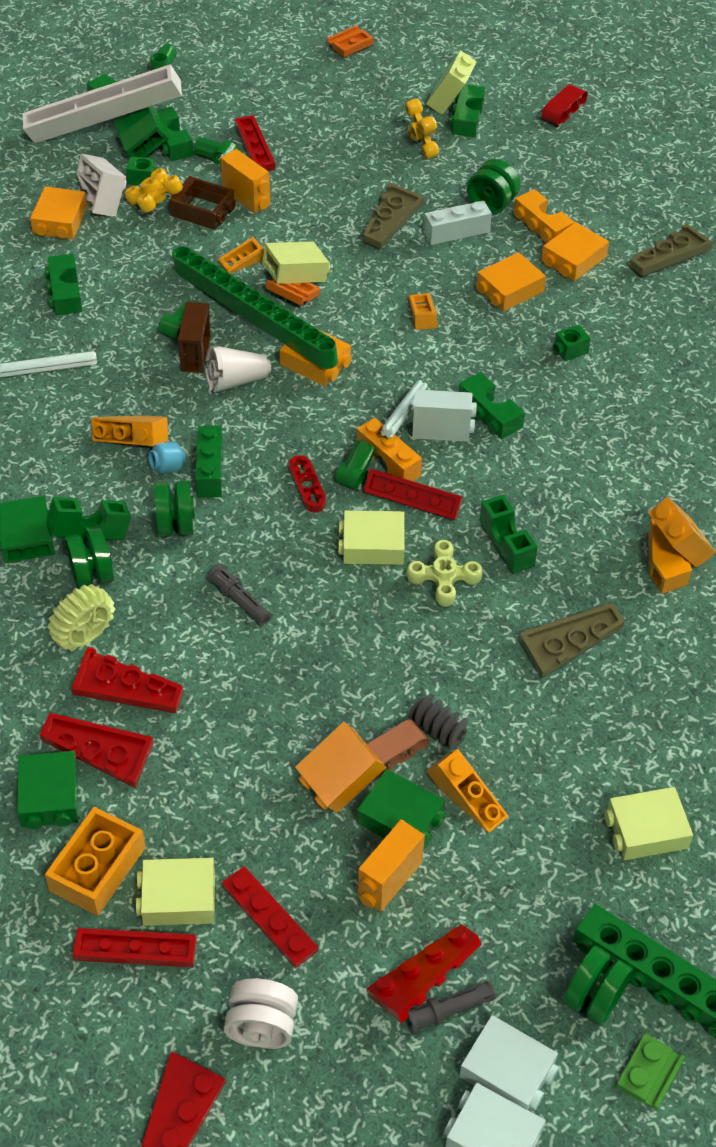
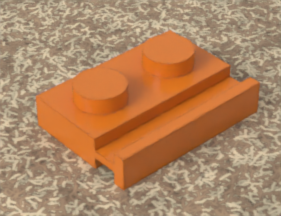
[327,25,374,57]
[266,279,321,306]

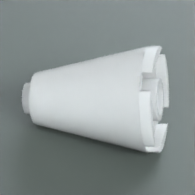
[205,346,271,392]

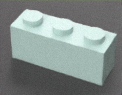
[424,201,492,245]

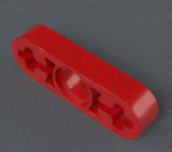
[289,455,326,513]

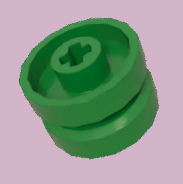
[466,159,521,214]
[154,480,195,537]
[64,527,114,590]
[563,945,634,1027]

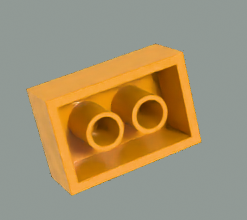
[45,807,146,916]

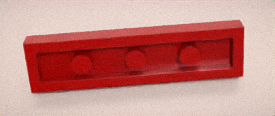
[235,115,276,171]
[363,468,463,520]
[221,866,319,969]
[73,928,197,968]

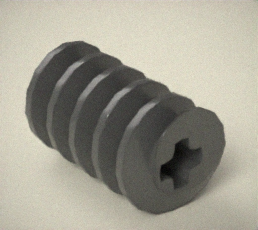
[408,694,468,750]

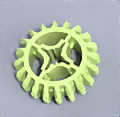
[47,584,115,652]

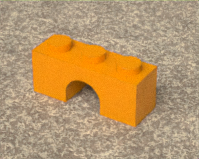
[513,189,575,242]
[357,418,422,481]

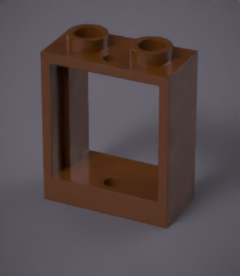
[169,176,236,230]
[178,302,211,373]

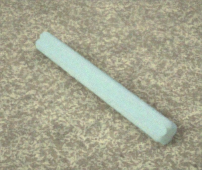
[0,351,97,377]
[381,380,428,438]

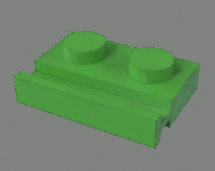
[616,1033,686,1111]

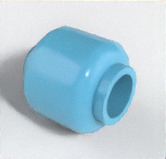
[148,441,186,474]

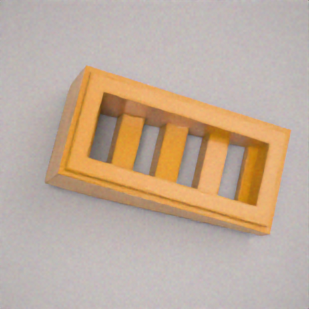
[218,237,264,274]
[408,293,437,330]

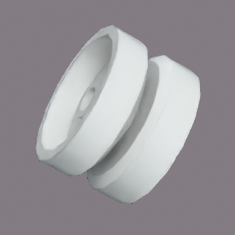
[224,978,298,1049]

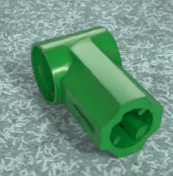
[150,44,177,71]
[194,137,238,165]
[158,300,192,341]
[335,440,376,491]

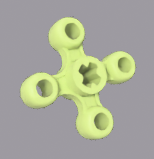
[406,540,483,607]

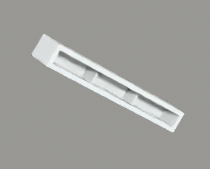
[23,64,182,143]

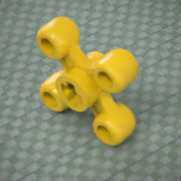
[405,98,439,159]
[124,168,183,213]

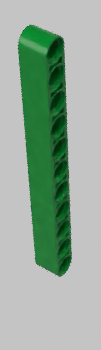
[172,246,338,369]

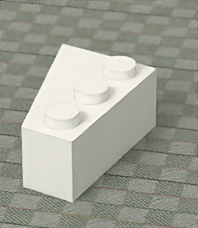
[76,153,126,217]

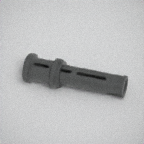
[207,563,272,626]
[405,981,496,1035]

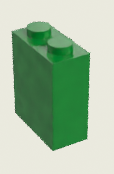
[113,105,169,158]
[0,496,55,563]
[17,751,78,829]
[357,769,446,849]

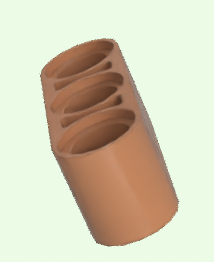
[367,719,430,777]

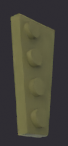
[363,182,425,249]
[629,223,713,276]
[519,602,625,678]

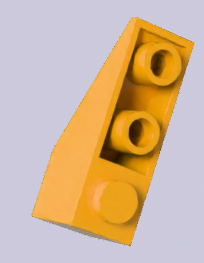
[91,415,168,446]
[648,517,692,594]
[426,749,508,833]

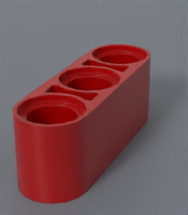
[541,84,588,127]

